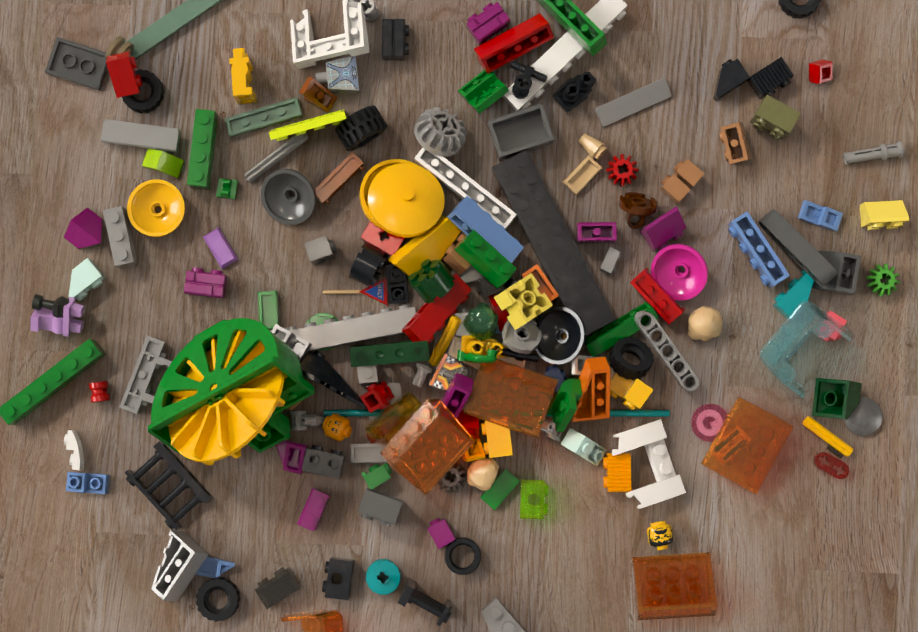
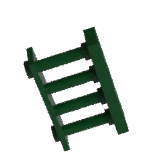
[349,341,430,367]

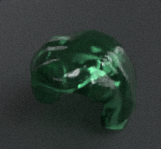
[463,303,498,341]

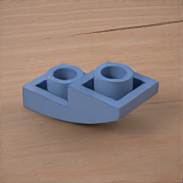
[66,472,110,494]

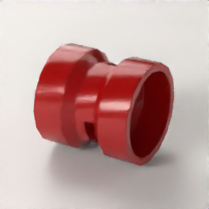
[89,381,110,403]

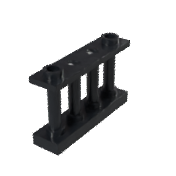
[125,441,213,530]
[398,578,452,626]

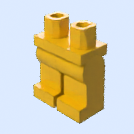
[229,48,257,104]

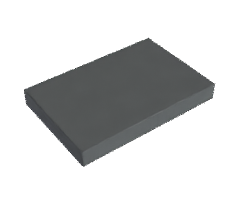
[45,37,108,91]

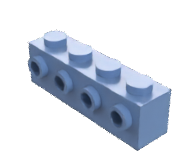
[447,196,524,263]
[728,211,790,288]

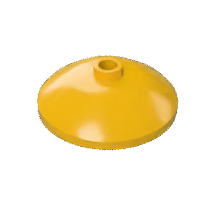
[127,179,185,237]

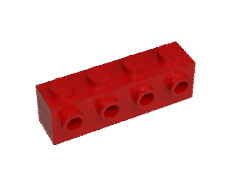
[474,13,554,74]
[402,274,472,344]

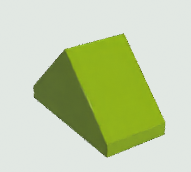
[142,148,184,178]

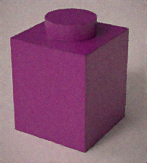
[427,517,456,549]

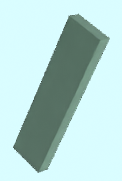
[224,97,303,138]

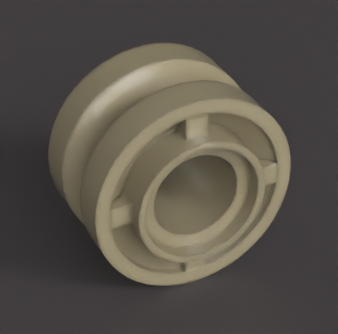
[105,36,134,58]

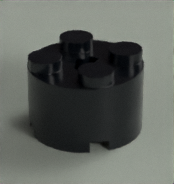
[348,243,389,287]

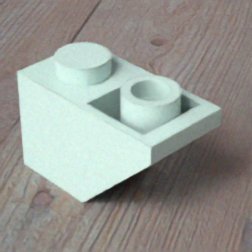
[69,258,105,301]
[560,428,607,466]

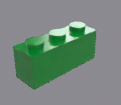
[454,230,517,288]

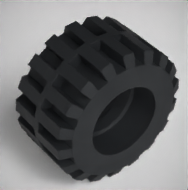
[335,105,388,151]

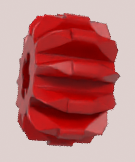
[606,154,639,187]

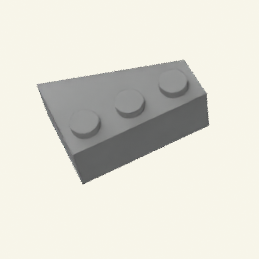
[151,530,208,602]
[481,597,526,632]

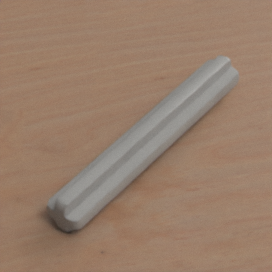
[244,133,309,183]

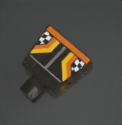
[428,353,477,392]

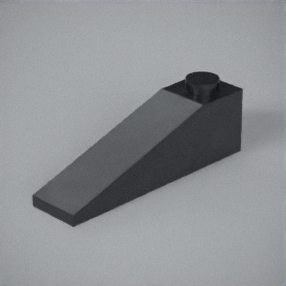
[300,350,367,410]

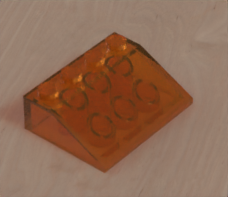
[464,359,558,438]
[701,397,794,494]
[380,398,475,494]
[632,552,717,620]

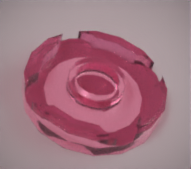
[690,403,730,442]

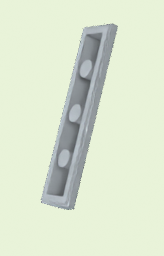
[595,77,672,127]
[101,119,180,152]

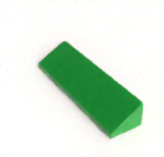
[584,302,658,357]

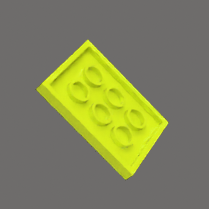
[269,109,347,141]

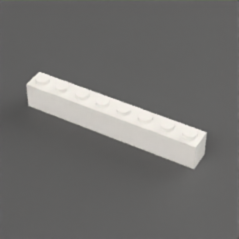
[502,0,628,112]

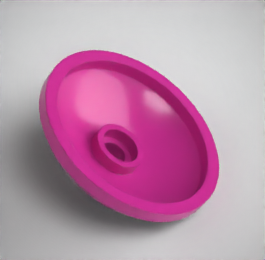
[651,244,708,301]

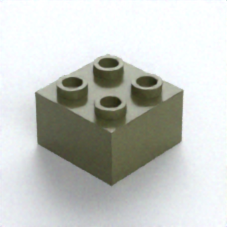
[749,95,801,140]

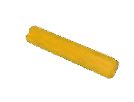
[428,316,461,366]
[802,416,854,457]

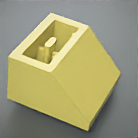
[860,200,909,230]

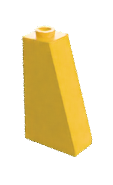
[388,215,461,276]

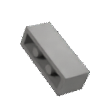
[103,206,138,268]

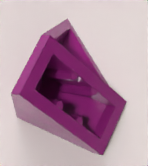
[64,208,103,249]
[275,440,309,474]

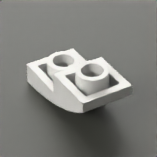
[64,430,84,470]

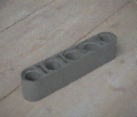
[758,209,838,287]

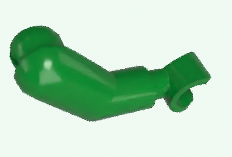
[457,349,498,363]

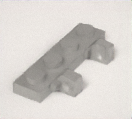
[119,336,172,414]

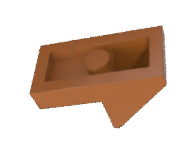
[299,77,338,113]

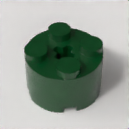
[408,259,455,303]

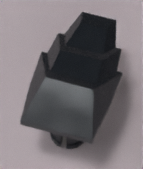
[552,72,597,113]

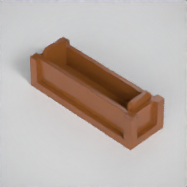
[314,152,365,205]

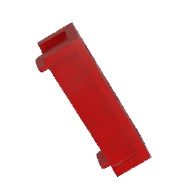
[630,267,685,325]

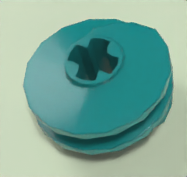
[366,559,401,595]

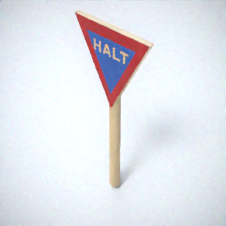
[322,278,388,306]

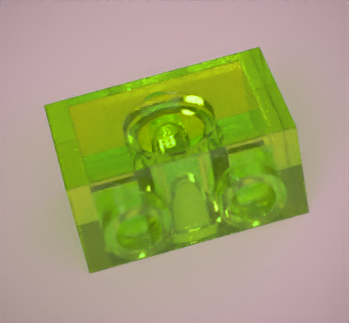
[520,479,548,519]

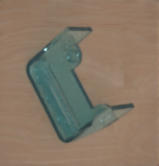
[760,301,853,398]

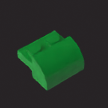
[547,379,582,432]

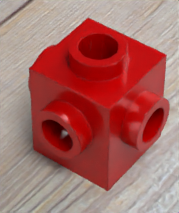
[360,381,395,413]

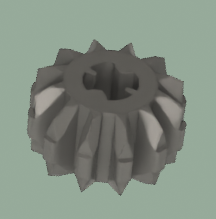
[434,460,467,493]

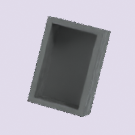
[487,104,554,161]

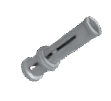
[843,141,904,165]

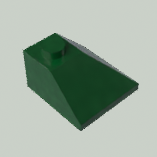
[812,378,862,420]

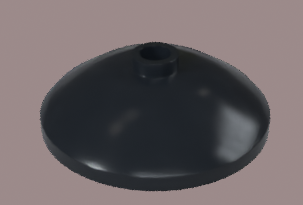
[535,306,586,365]

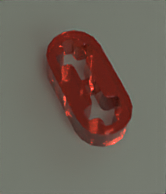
[813,452,850,479]

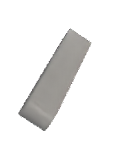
[634,310,699,391]

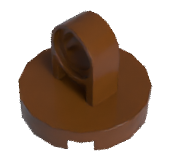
[619,192,657,229]

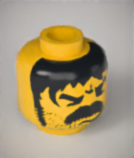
[647,521,674,550]

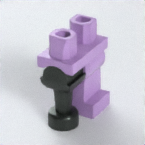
[30,294,84,337]

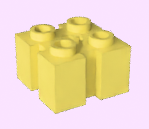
[494,273,553,330]

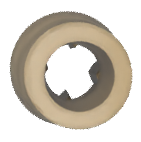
[579,133,607,160]

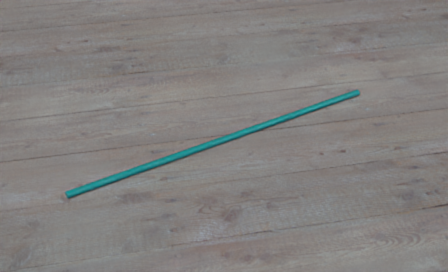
[324,410,670,417]

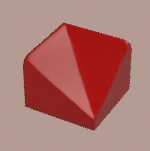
[809,60,833,84]

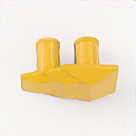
[461,335,507,359]

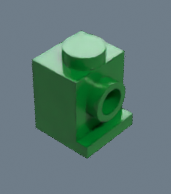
[361,463,393,490]

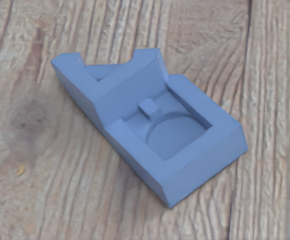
[195,556,235,578]

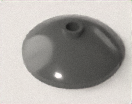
[261,169,316,225]

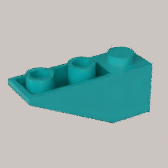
[773,270,814,321]

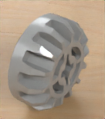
[414,107,467,157]

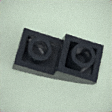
[385,263,409,304]

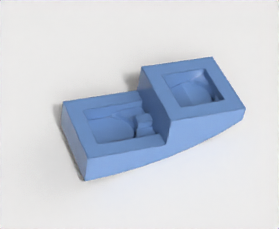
[797,200,843,231]

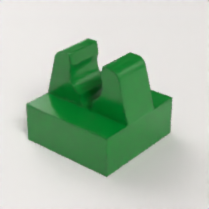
[216,178,238,200]

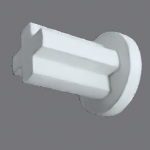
[412,363,433,388]

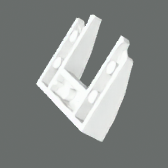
[290,0,370,69]
[612,419,686,509]

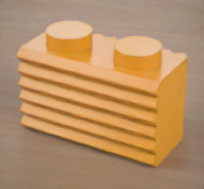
[603,453,631,492]

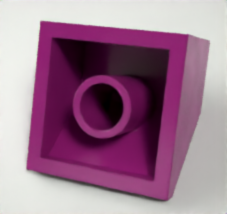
[640,207,687,251]

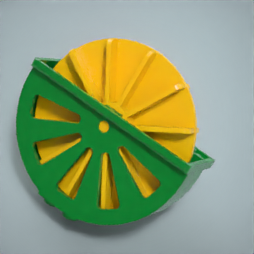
[148,318,315,466]

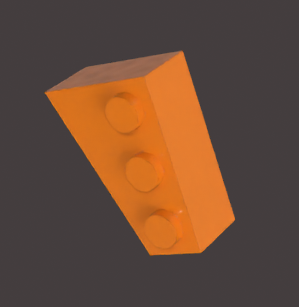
[571,357,610,422]

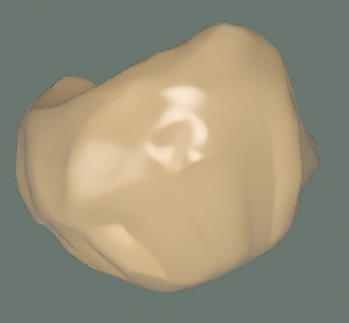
[688,306,723,341]
[467,458,499,491]

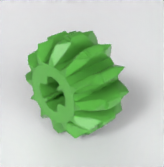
[866,264,900,296]

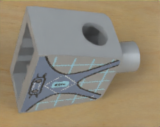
[315,55,360,94]

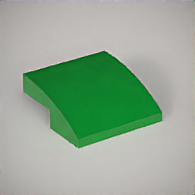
[458,70,509,114]

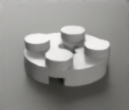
[502,319,541,354]

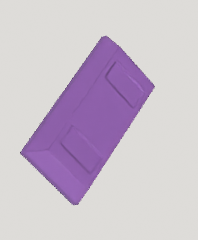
[203,227,239,269]

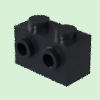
[301,445,346,479]

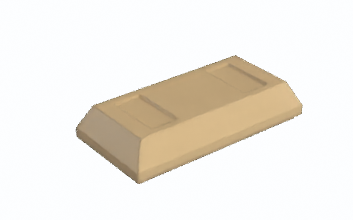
[563,155,602,195]

